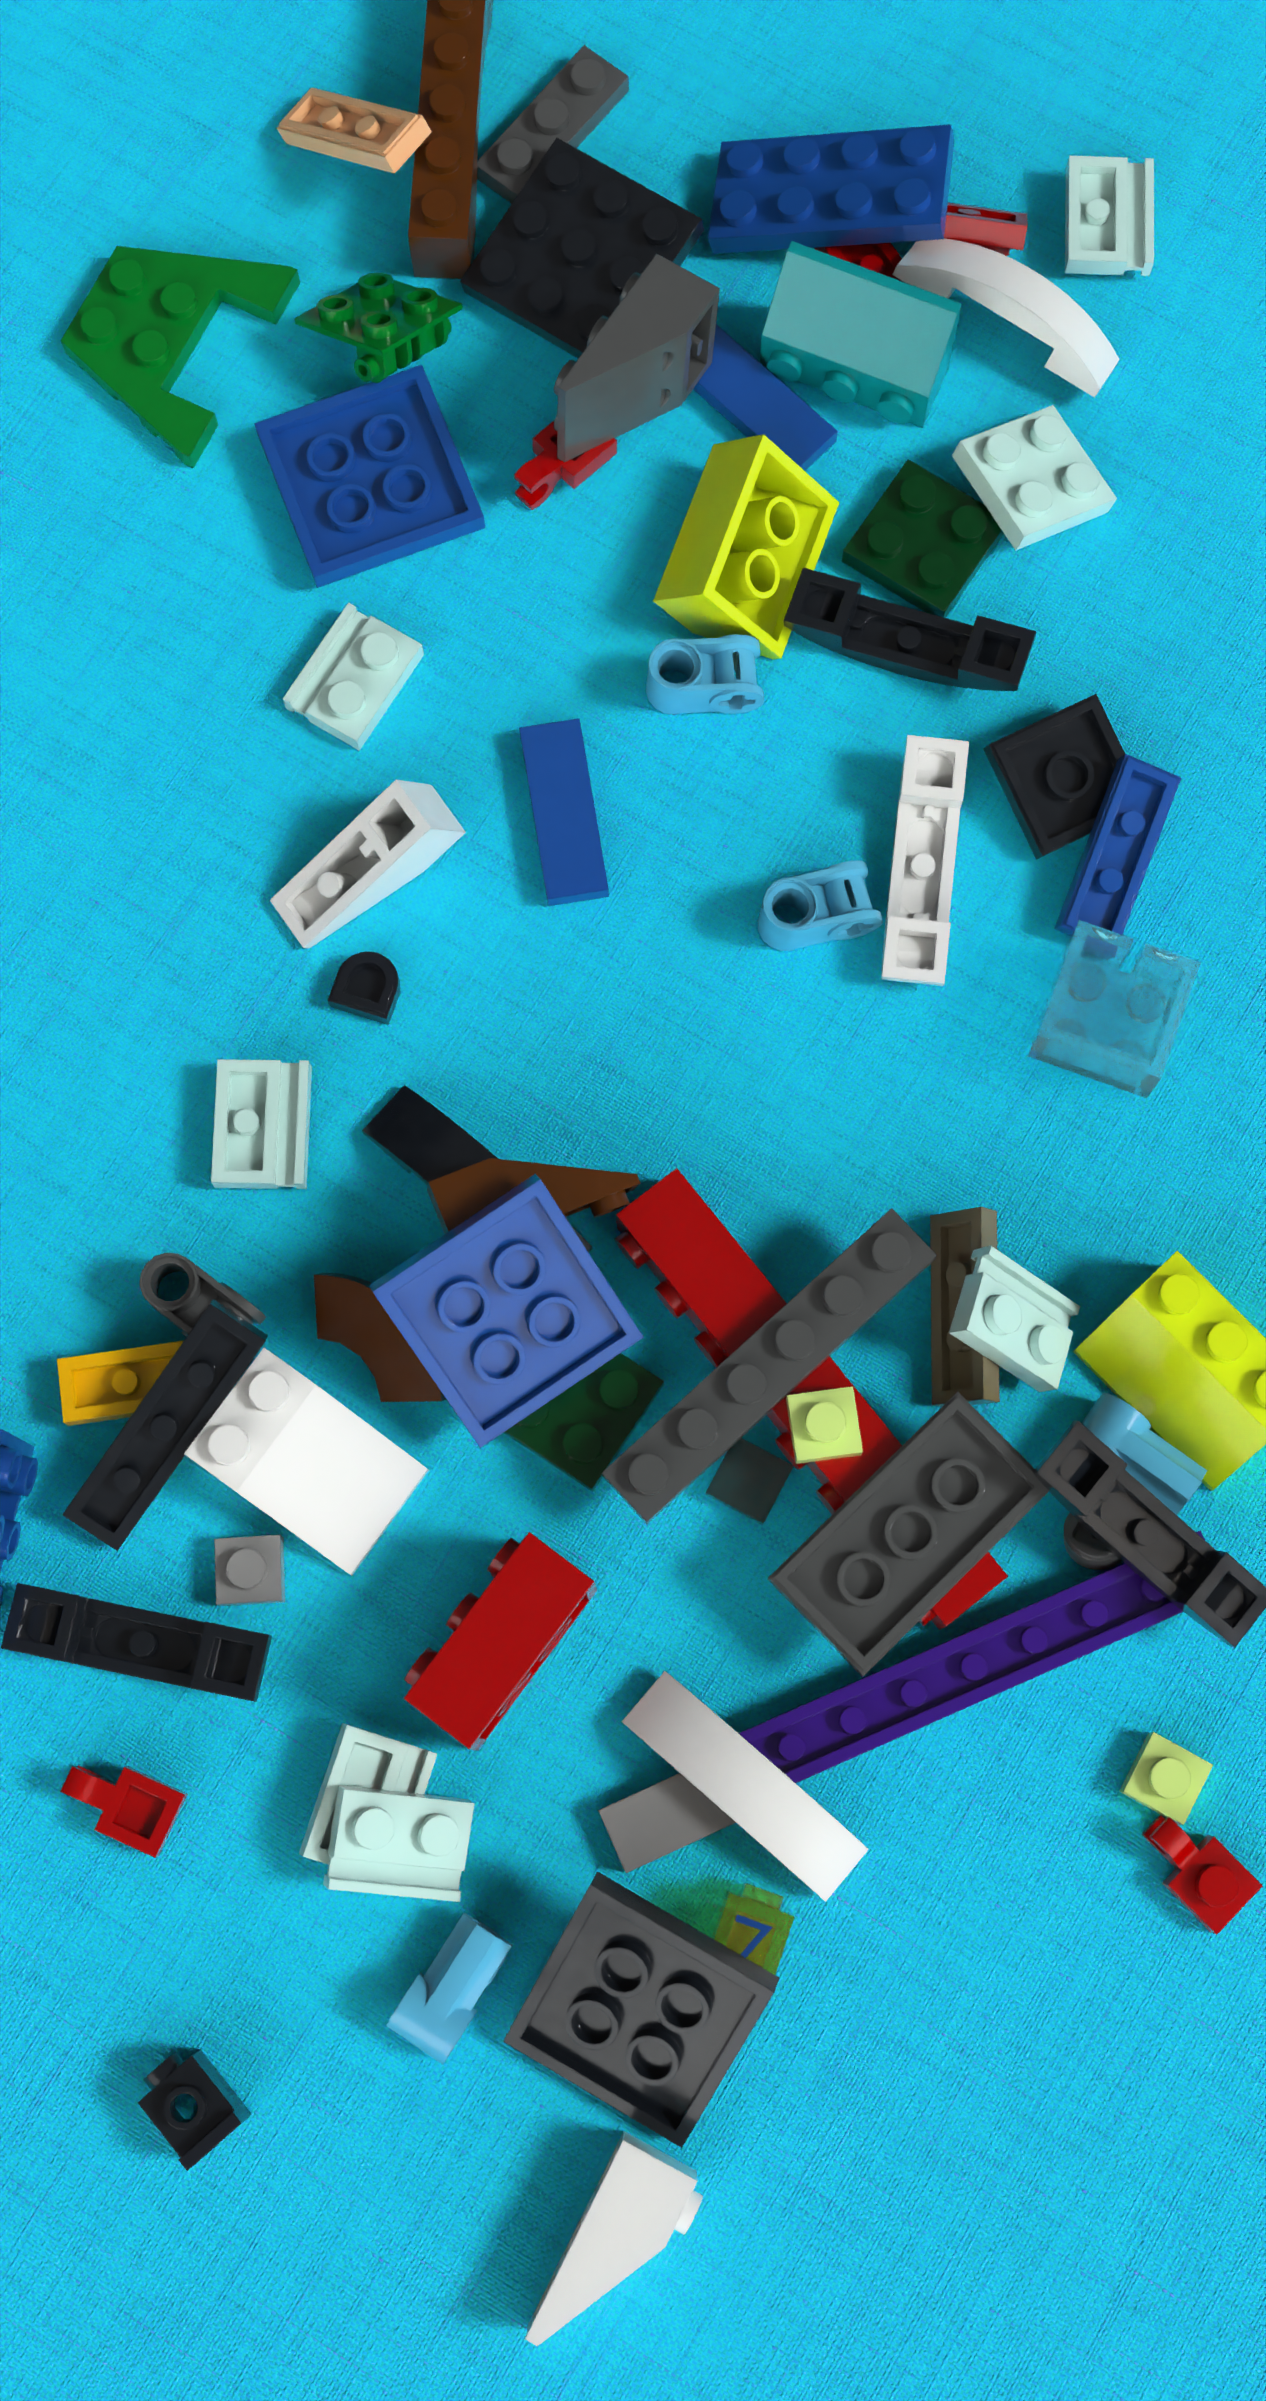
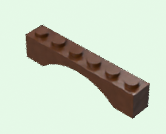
[408,0,493,279]

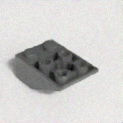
[554,254,720,462]

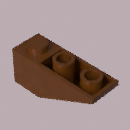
[427,1158,640,1234]

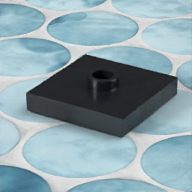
[984,694,1125,860]

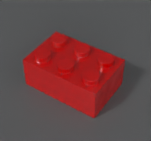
[403,1532,597,1751]

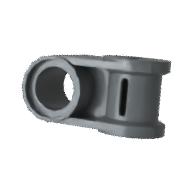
[140,1253,266,1337]

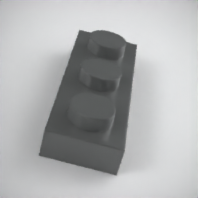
[477,45,629,204]

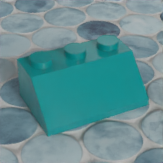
[760,241,962,428]

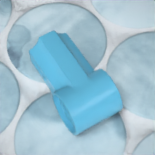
[1081,1393,1208,1515]
[386,1913,512,2065]

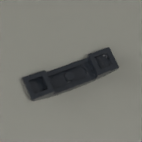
[784,568,1036,691]
[362,1085,592,1253]
[1033,1421,1266,1647]
[1,1583,272,1702]

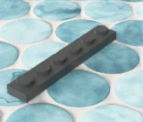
[602,1208,937,1525]

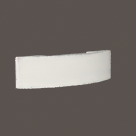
[893,239,1120,398]
[881,735,969,986]
[622,1671,869,1902]

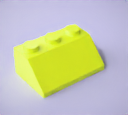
[653,434,839,660]
[1073,1251,1266,1491]

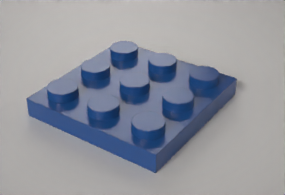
[254,365,485,588]
[369,1174,644,1448]

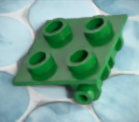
[295,273,462,383]

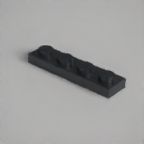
[63,1299,268,1551]

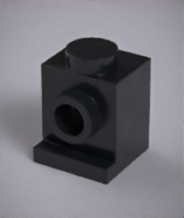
[138,2050,252,2171]

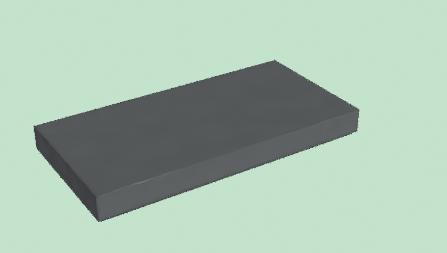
[768,1392,1049,1677]

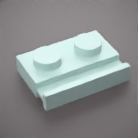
[1065,155,1154,276]
[283,602,424,751]
[211,1059,312,1189]
[949,1246,1080,1392]
[299,1723,437,1864]
[323,1785,475,1902]

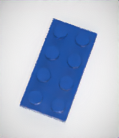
[708,125,954,254]

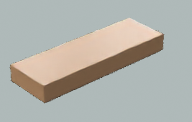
[277,88,432,174]

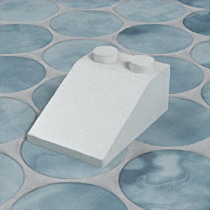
[184,1347,429,1576]

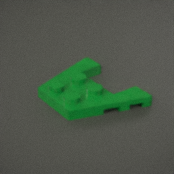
[61,246,300,469]

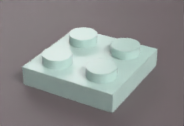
[952,405,1117,551]

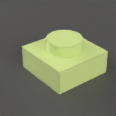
[786,1387,863,1464]
[1119,1732,1213,1825]

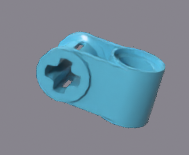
[646,634,765,715]
[758,861,883,951]

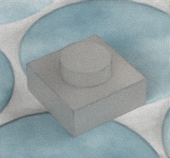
[214,1535,285,1606]

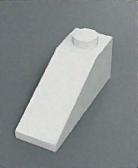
[270,779,466,948]
[525,2131,703,2346]

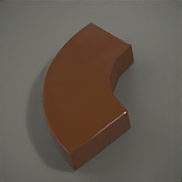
[314,1273,446,1402]

